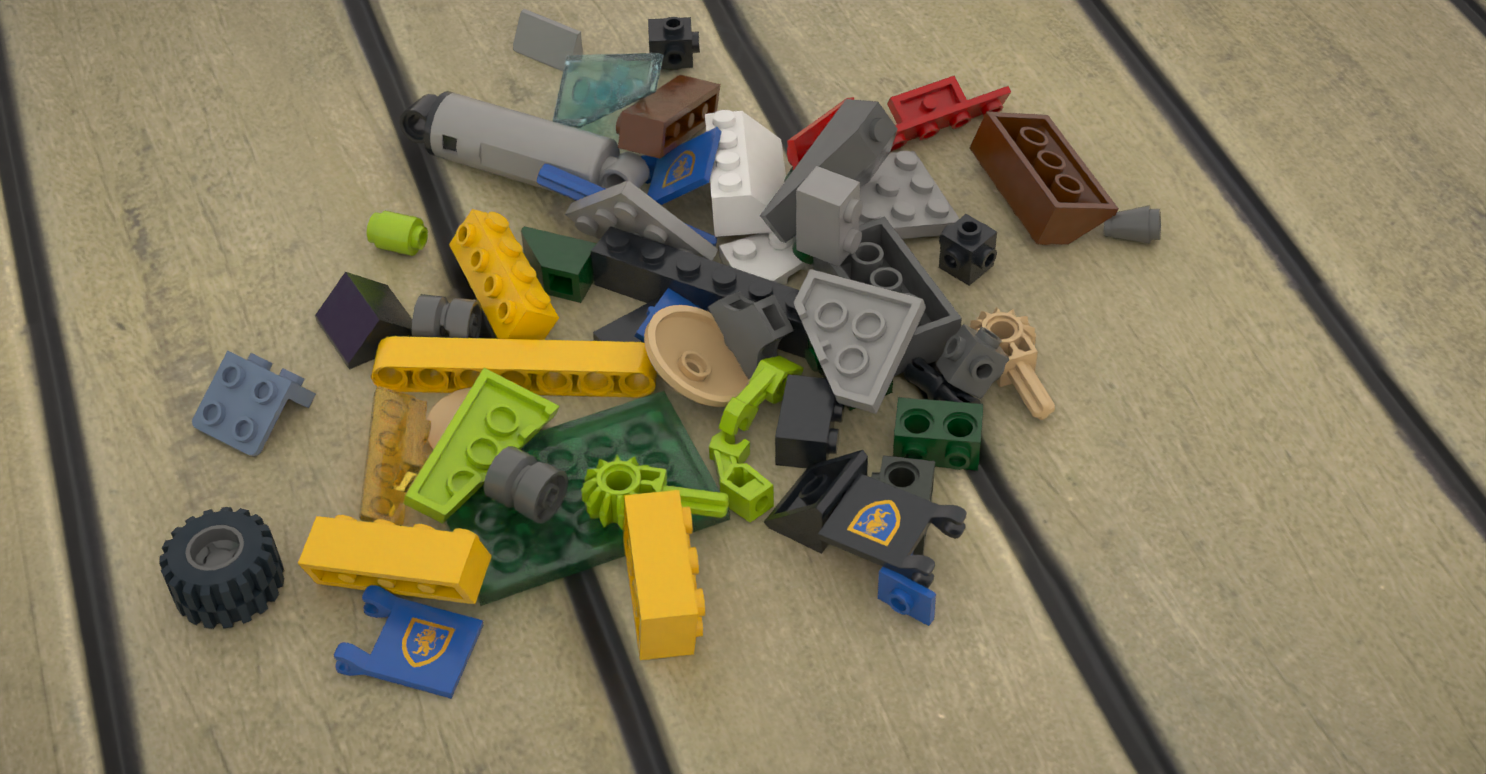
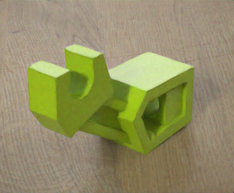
[718,356,804,436]
[709,431,774,523]

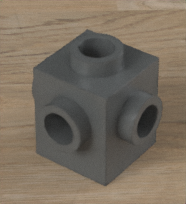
[936,324,1009,399]

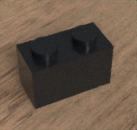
[775,374,845,469]

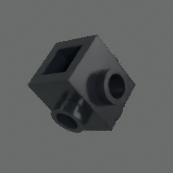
[648,17,700,70]
[939,214,997,286]

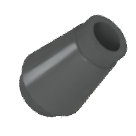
[1104,205,1161,244]

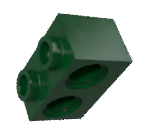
[893,397,983,471]

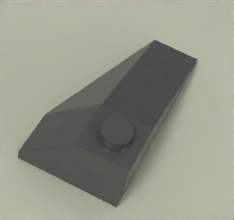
[760,99,898,243]

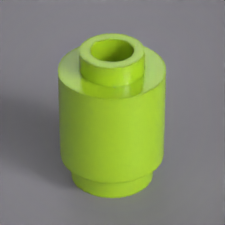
[367,210,428,256]

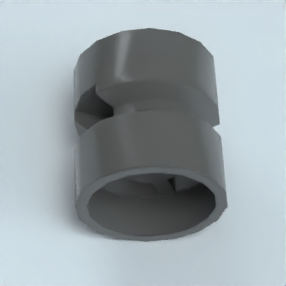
[412,294,482,338]
[484,446,568,523]

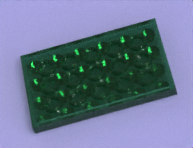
[444,391,730,606]

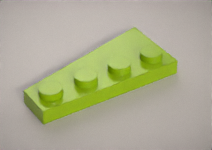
[403,368,559,524]

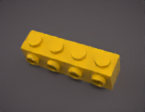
[449,209,559,340]
[298,515,492,604]

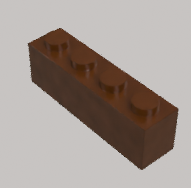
[616,75,721,159]

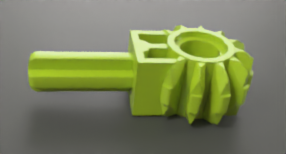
[581,455,729,530]

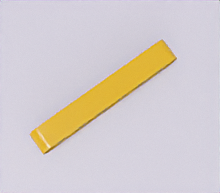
[371,336,657,398]

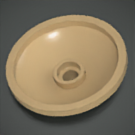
[644,305,750,407]

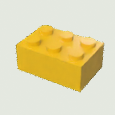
[623,490,705,661]

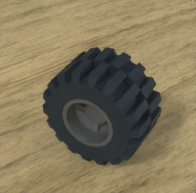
[159,507,284,629]

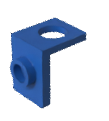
[878,552,936,626]

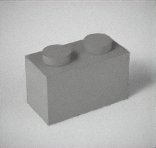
[796,166,863,267]

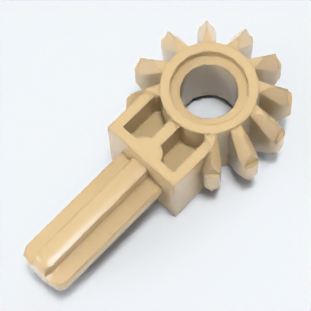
[969,307,1055,420]

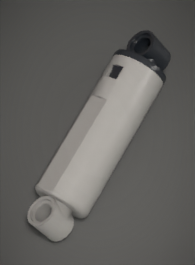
[399,91,649,193]

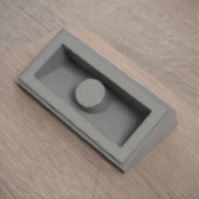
[513,9,584,73]

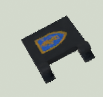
[818,473,967,588]

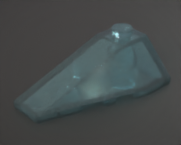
[553,53,664,128]

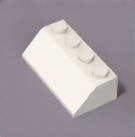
[705,110,786,237]

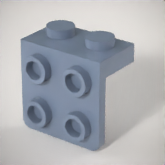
[192,350,316,457]

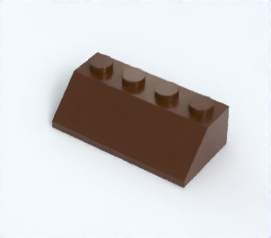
[969,112,1119,245]

